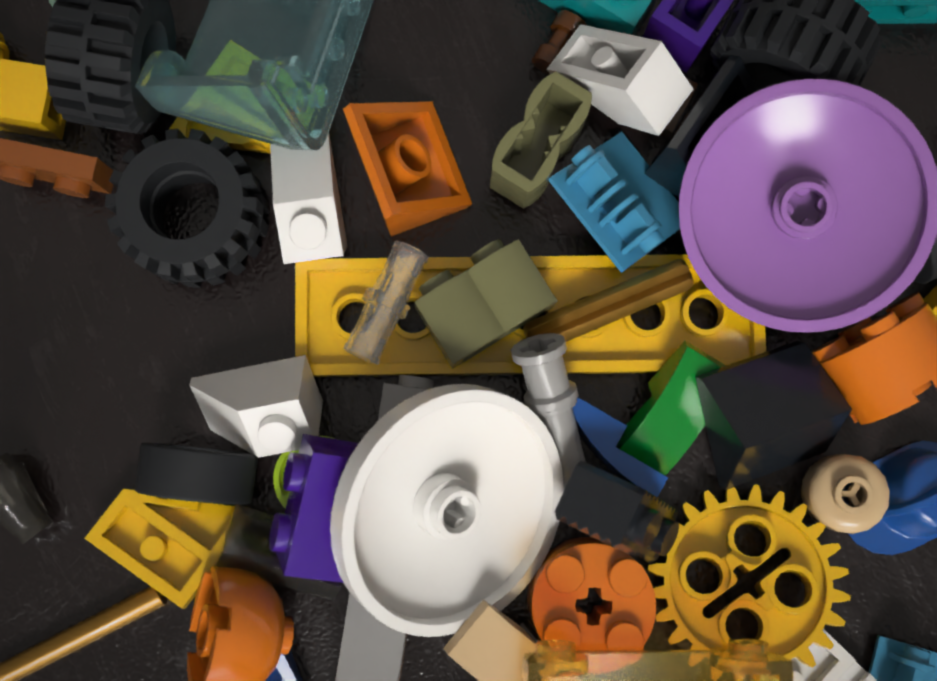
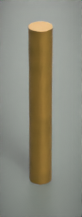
[0,586,167,681]

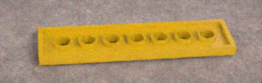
[295,254,766,377]

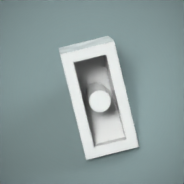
[547,24,693,136]
[270,132,347,264]
[189,355,323,458]

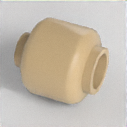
[801,454,890,534]

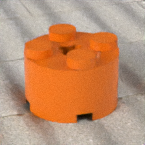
[812,292,937,425]
[527,537,656,670]

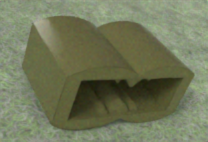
[490,71,592,209]
[414,239,557,369]

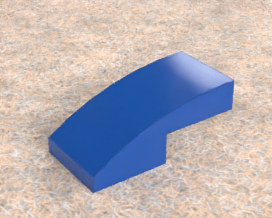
[573,398,668,497]

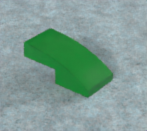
[617,341,726,476]

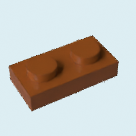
[0,138,113,198]

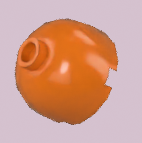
[187,566,294,681]

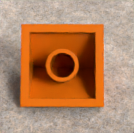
[343,101,472,237]

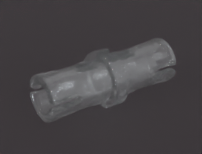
[343,241,429,365]

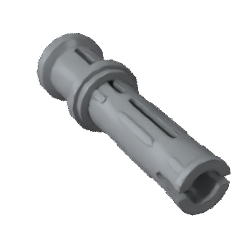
[511,333,586,492]

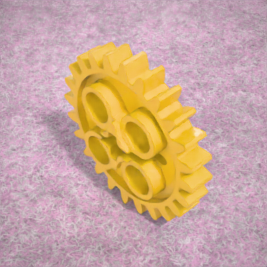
[648,485,851,681]

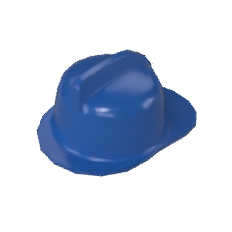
[842,440,937,555]

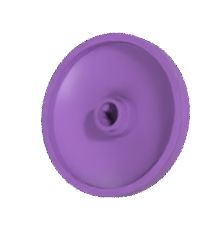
[679,79,937,333]

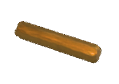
[523,259,694,342]

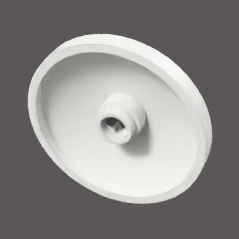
[330,384,563,637]

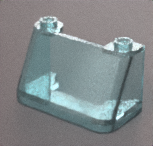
[135,0,373,150]

